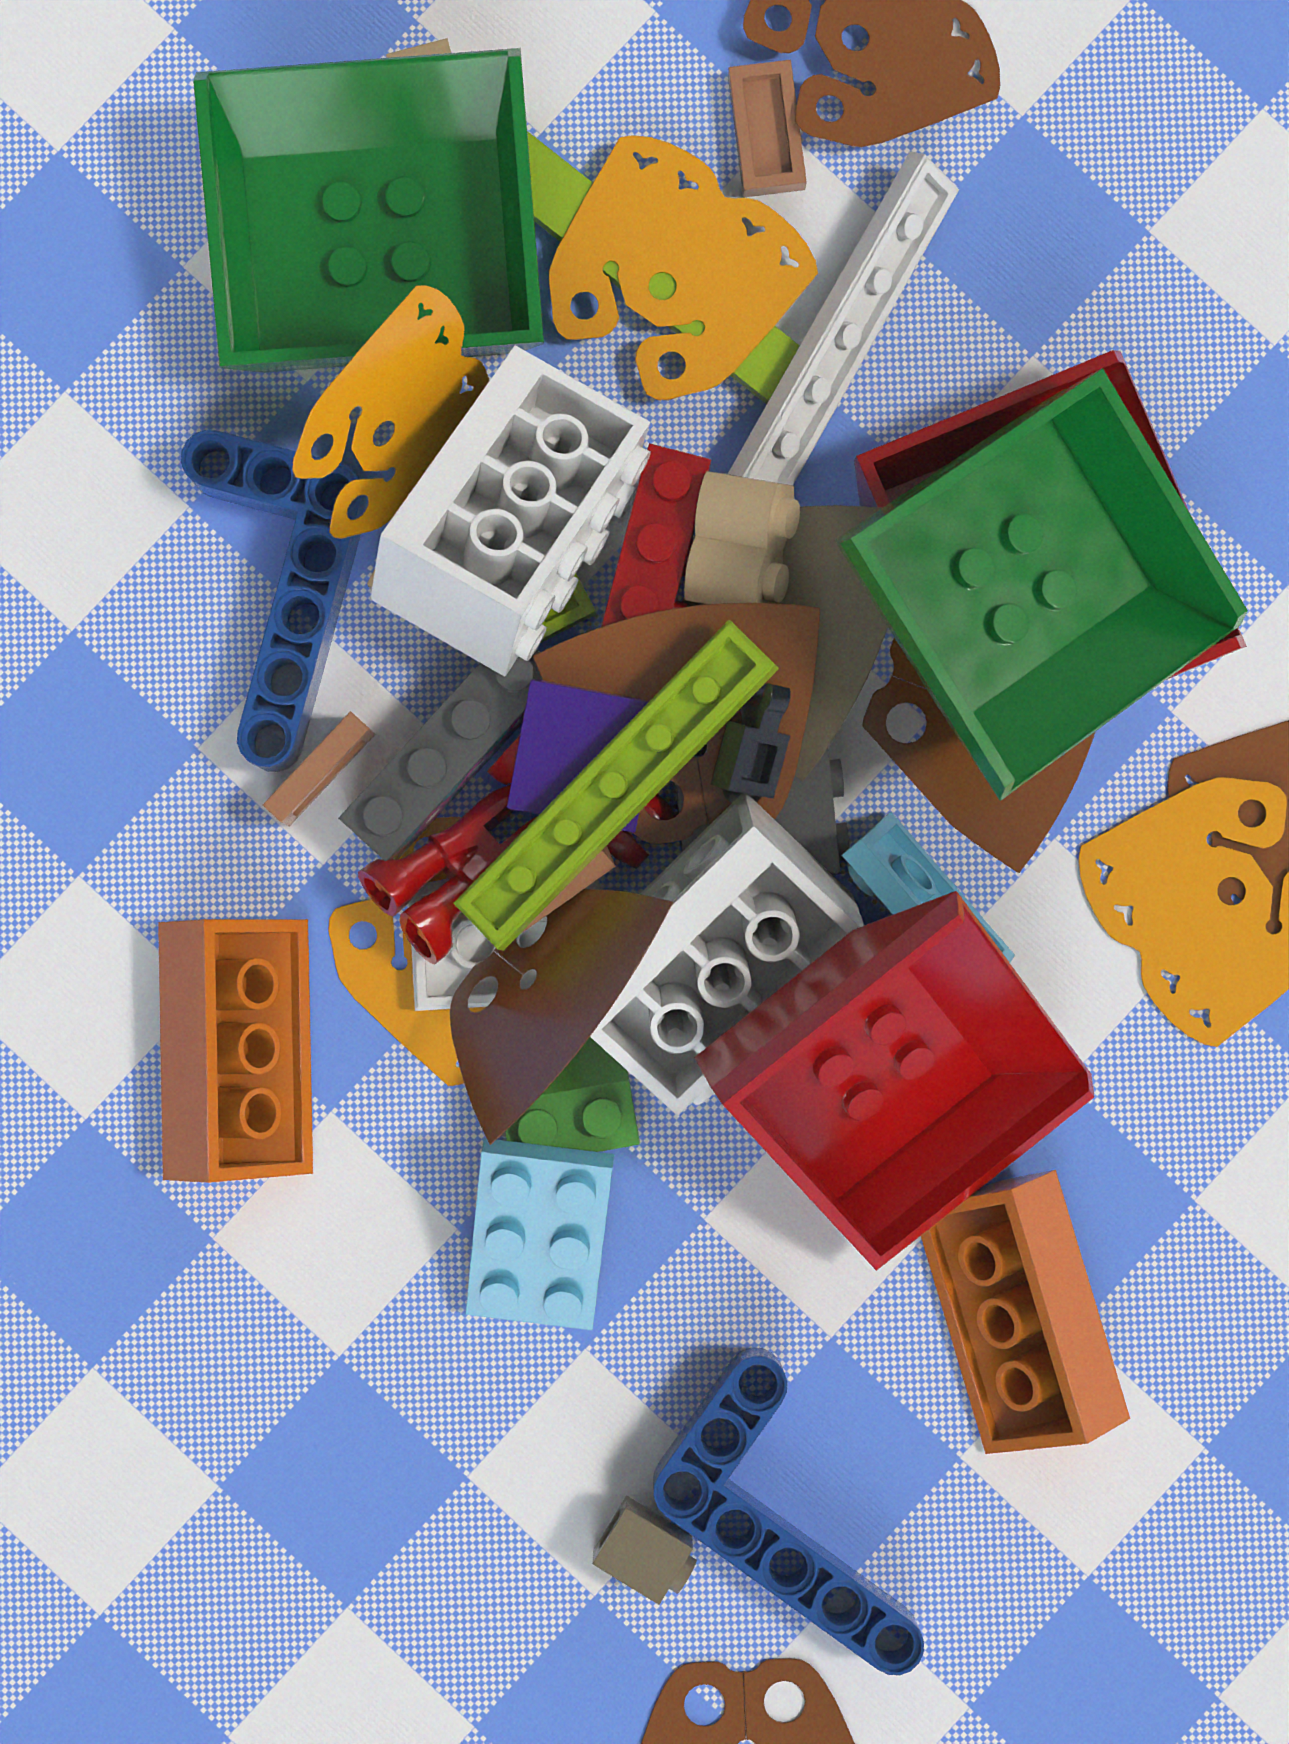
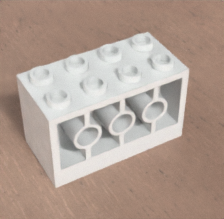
[370,345,651,677]
[590,793,864,1116]

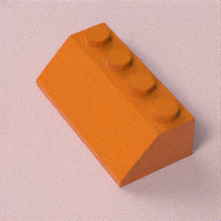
[158,919,313,1183]
[921,1170,1130,1454]

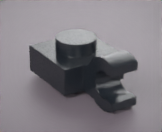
[711,682,791,799]

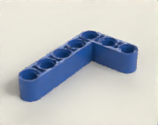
[181,430,368,772]
[653,1347,924,1675]

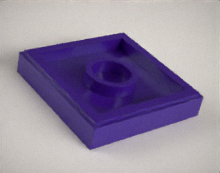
[507,678,649,833]

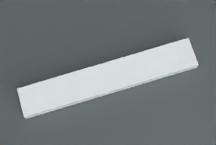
[728,152,959,485]

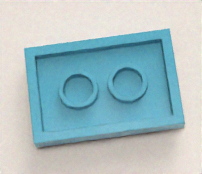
[842,812,1015,963]
[465,1138,614,1330]

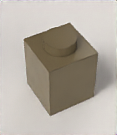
[592,1495,697,1605]

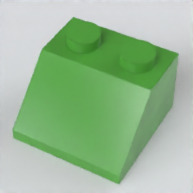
[505,1037,640,1152]

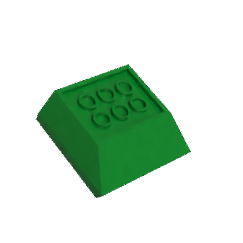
[193,48,544,373]
[834,368,1248,801]

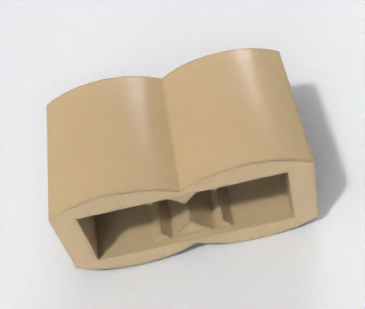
[684,471,800,604]

